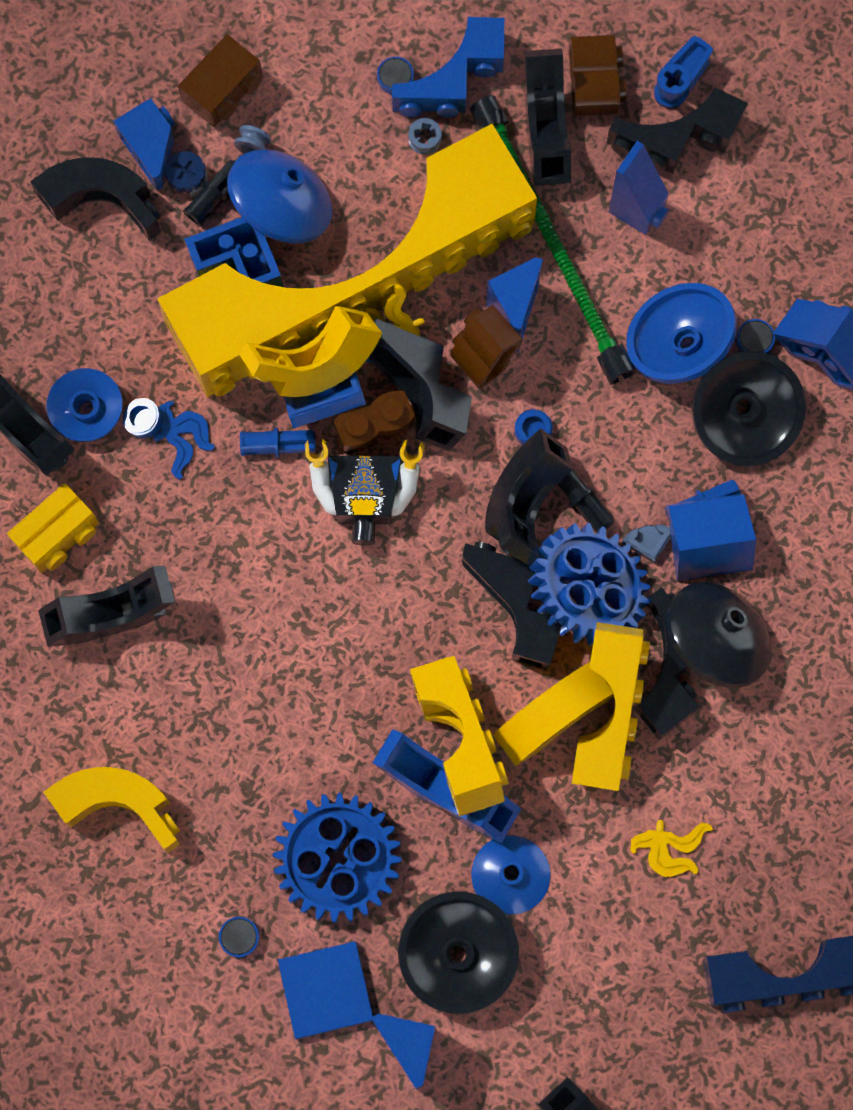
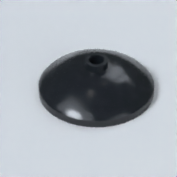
[692,351,806,466]
[666,582,772,688]
[398,891,519,1014]

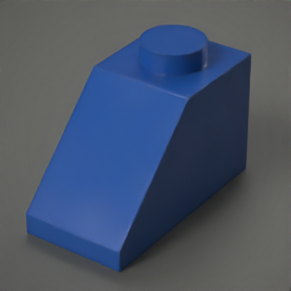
[113,98,175,191]

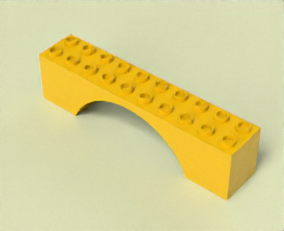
[157,124,537,397]

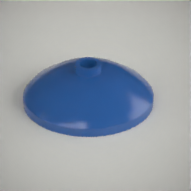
[227,149,333,244]
[626,283,737,384]

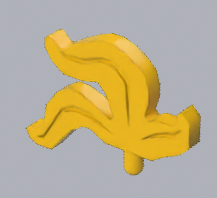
[363,284,425,336]
[630,820,713,877]

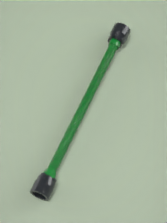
[470,95,637,385]

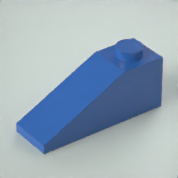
[608,141,669,235]

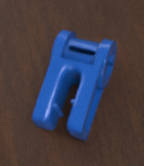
[654,36,713,109]

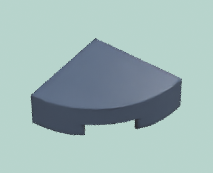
[622,525,671,563]

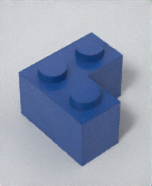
[184,217,284,287]
[772,298,853,390]

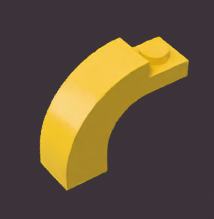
[240,305,382,397]
[493,662,615,766]
[43,767,181,853]

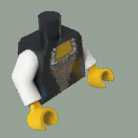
[305,439,425,546]

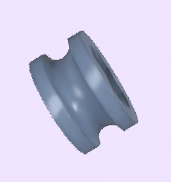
[408,118,442,155]
[234,125,271,153]

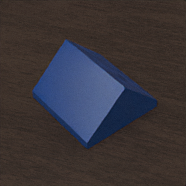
[486,257,543,352]
[667,494,756,581]
[371,1014,435,1090]

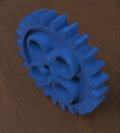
[528,523,650,647]
[272,793,402,924]

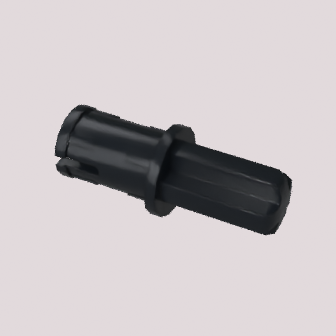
[183,160,235,227]
[557,464,614,533]

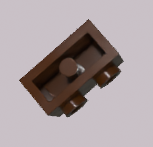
[178,34,263,127]

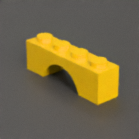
[572,622,650,791]
[410,655,508,816]

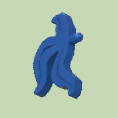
[153,401,215,480]

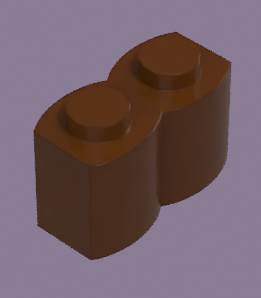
[568,35,626,116]
[450,305,523,390]
[333,391,415,453]

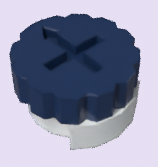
[165,151,208,196]

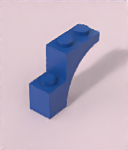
[392,17,505,118]
[372,729,521,843]

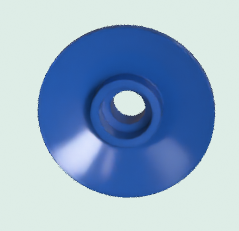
[46,368,123,442]
[471,835,550,915]

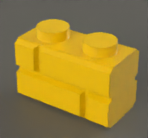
[6,483,99,574]

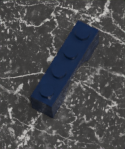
[703,936,853,1013]

